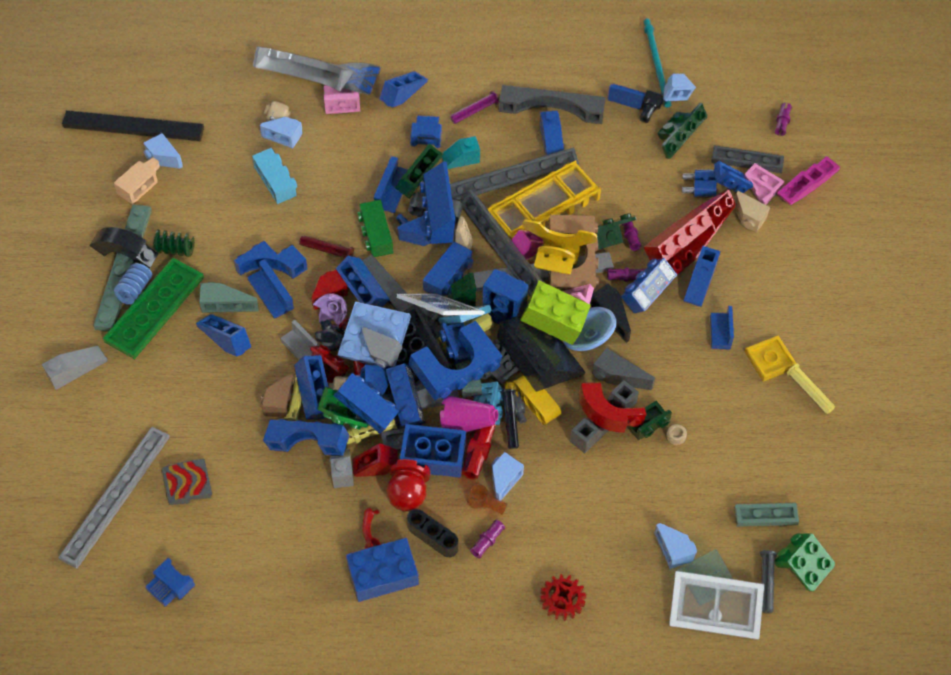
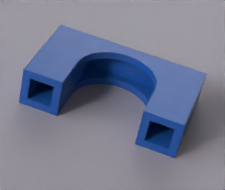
[409,321,502,401]

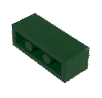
[395,144,443,199]

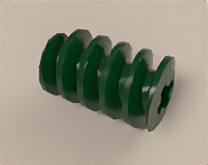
[153,229,195,257]

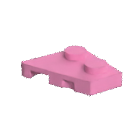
[744,163,785,205]

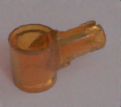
[467,484,508,515]

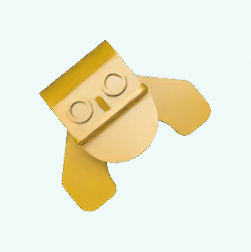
[522,219,597,275]

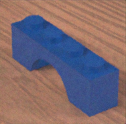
[263,419,350,456]

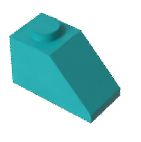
[442,136,480,169]

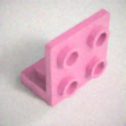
[324,85,360,114]

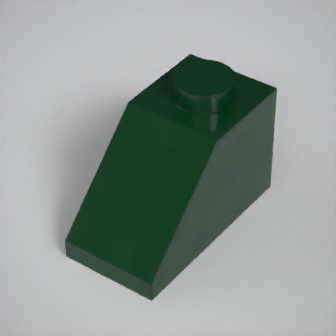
[448,272,476,310]

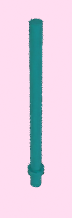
[643,18,671,108]

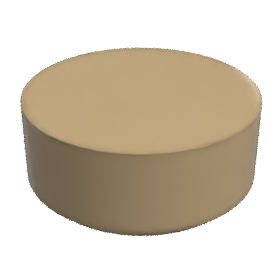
[666,424,687,445]

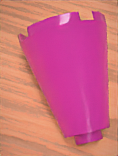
[440,396,498,432]

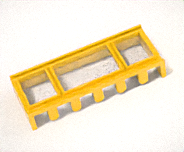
[487,160,601,240]

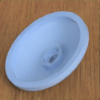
[563,307,616,351]

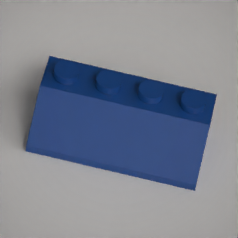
[420,162,455,244]

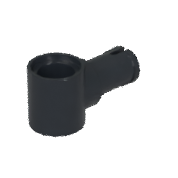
[640,90,664,123]

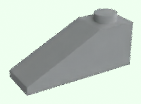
[42,346,108,390]

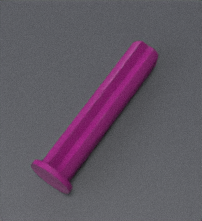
[450,91,499,124]

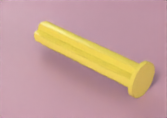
[786,363,835,414]
[284,377,302,421]

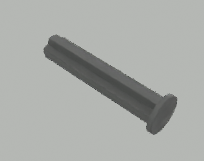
[760,550,777,614]

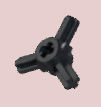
[315,319,345,351]

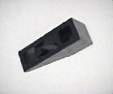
[590,283,631,343]

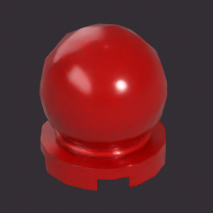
[387,459,431,512]

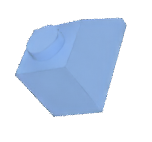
[663,74,696,101]
[260,117,303,148]
[144,133,183,169]
[491,452,524,503]
[654,523,697,569]

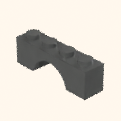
[570,380,639,454]

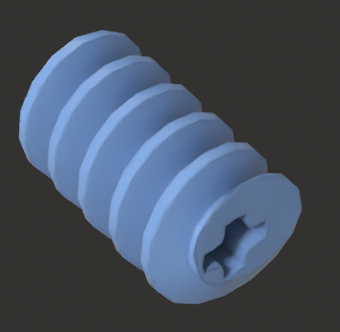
[114,263,152,304]

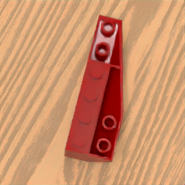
[643,189,736,275]

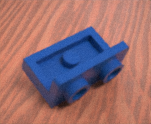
[714,161,753,193]
[439,322,471,364]

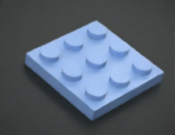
[338,302,411,369]

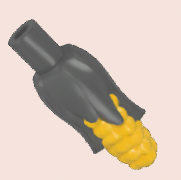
[505,382,527,424]

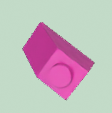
[511,230,543,260]

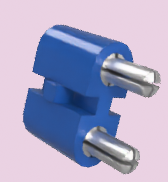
[682,170,717,197]

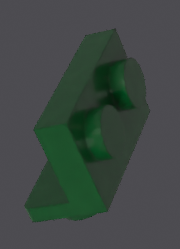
[627,401,672,441]

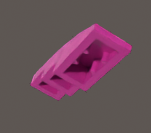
[777,156,840,205]

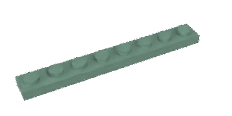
[94,204,152,332]

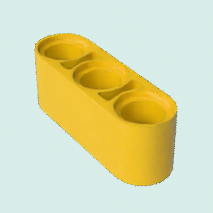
[512,375,561,425]

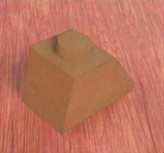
[260,374,294,418]

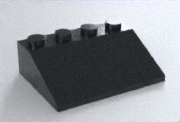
[396,304,455,391]
[497,316,585,392]

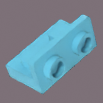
[473,382,504,425]

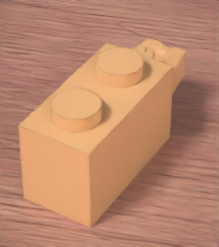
[114,157,160,205]

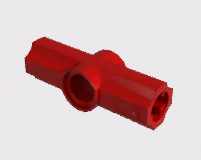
[462,424,496,480]

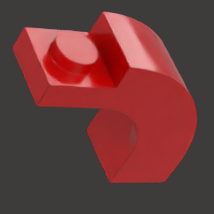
[579,383,646,433]

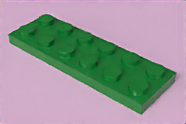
[103,258,204,360]

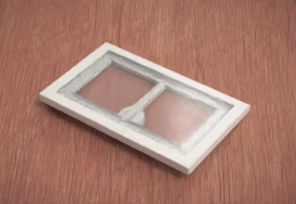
[397,294,485,315]
[669,571,764,640]

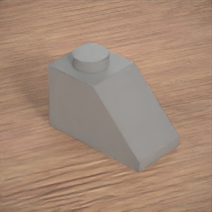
[362,327,402,368]
[330,449,354,488]

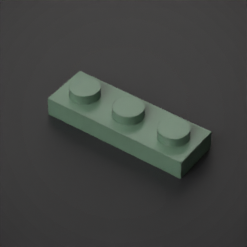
[734,503,799,527]

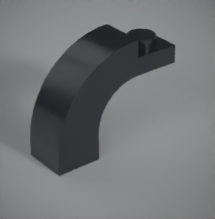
[89,227,158,269]

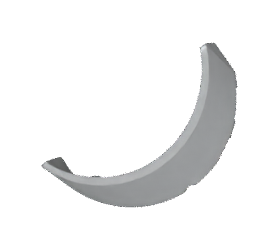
[253,46,353,91]

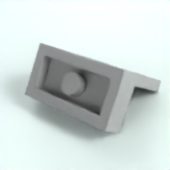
[281,320,319,360]

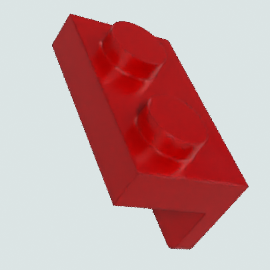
[310,345,349,383]

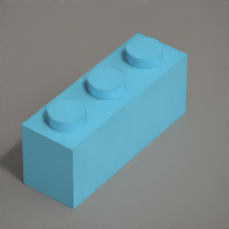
[252,148,298,204]

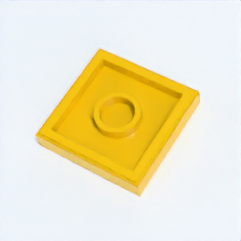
[744,335,797,382]

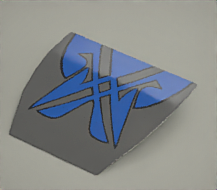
[339,63,381,95]

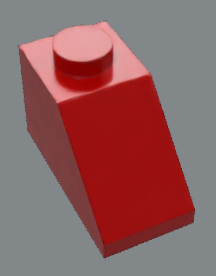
[311,269,348,311]
[353,443,398,477]

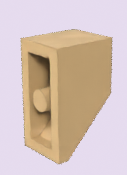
[734,191,770,233]

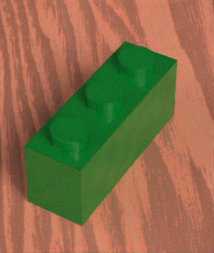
[357,200,394,257]

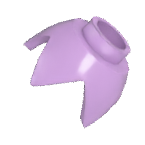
[313,294,347,327]

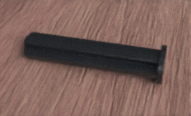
[500,389,519,449]

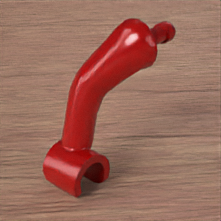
[362,508,380,549]

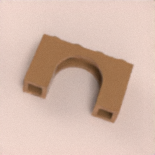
[548,215,599,292]

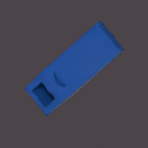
[684,246,721,307]

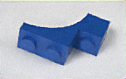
[234,241,308,279]

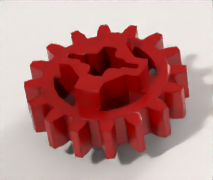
[540,574,586,621]

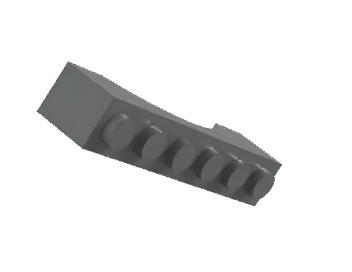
[499,85,606,124]

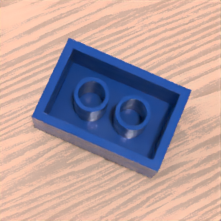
[483,269,529,325]
[400,424,466,478]
[346,538,419,602]

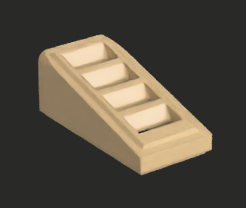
[455,217,473,250]

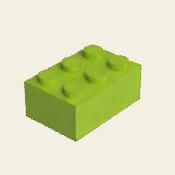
[520,280,591,345]

